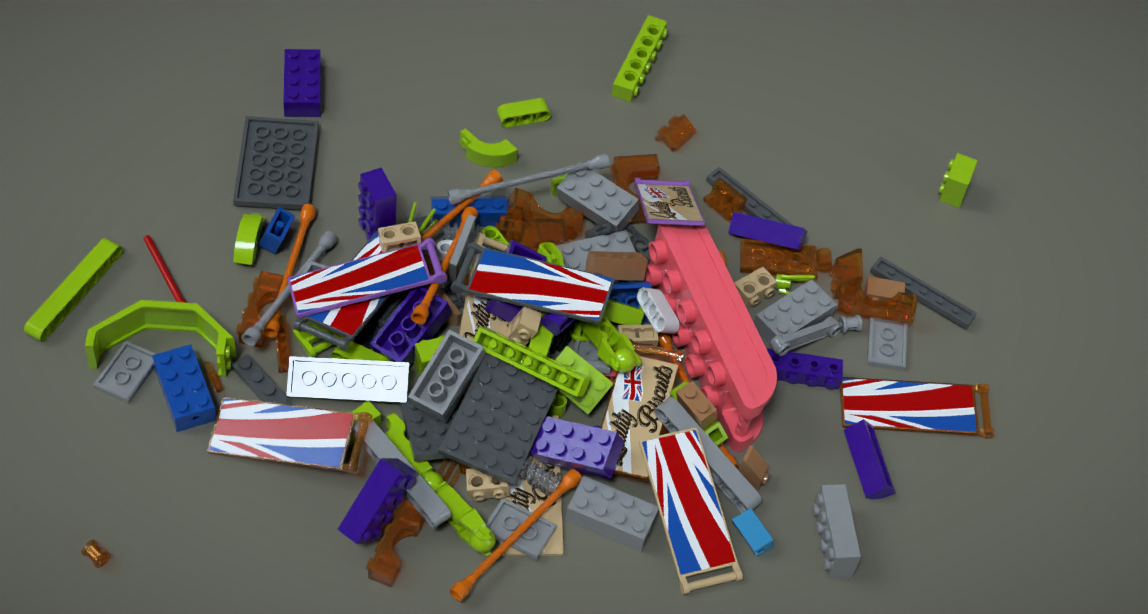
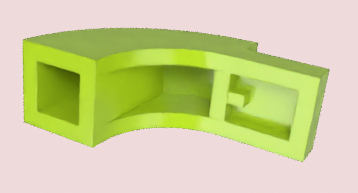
[459,128,518,168]
[233,213,266,265]

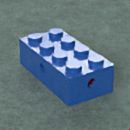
[152,344,216,432]

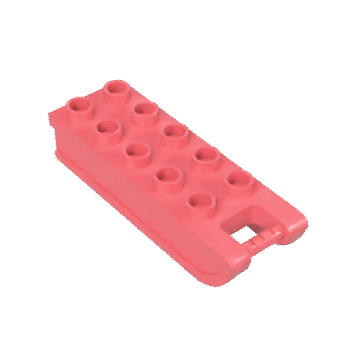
[645,224,777,453]

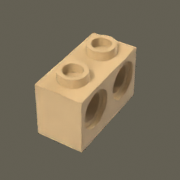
[378,221,421,253]
[734,267,777,308]
[505,307,542,346]
[617,324,659,354]
[466,468,511,501]

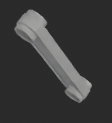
[769,316,842,356]

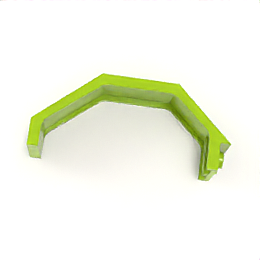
[85,300,237,377]

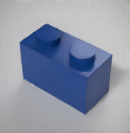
[258,207,295,254]

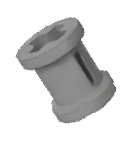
[839,314,862,333]

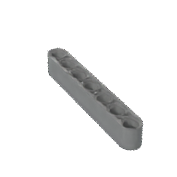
[654,397,762,513]
[351,416,452,528]

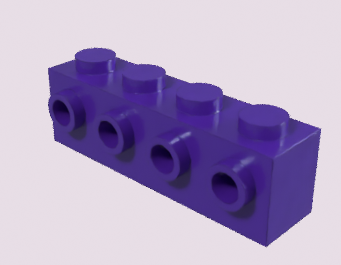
[766,348,843,389]

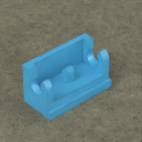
[732,508,774,557]

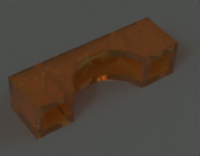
[506,188,584,240]
[236,271,284,348]
[837,282,917,324]
[366,501,425,588]

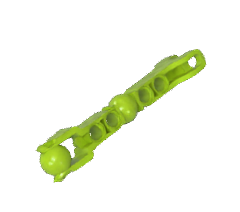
[537,242,642,373]
[384,413,496,556]

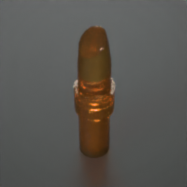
[204,361,224,393]

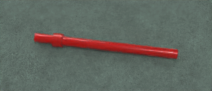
[143,235,188,303]

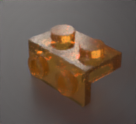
[654,114,697,152]
[703,177,747,221]

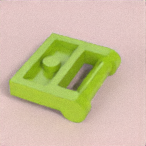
[293,322,344,358]

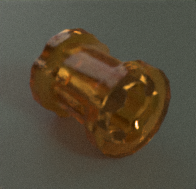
[81,539,110,568]

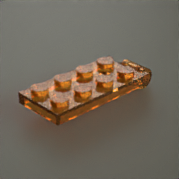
[740,239,832,279]

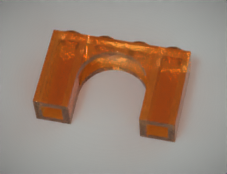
[610,154,660,224]

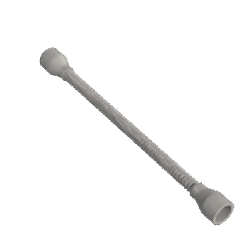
[447,153,610,205]
[242,231,337,346]

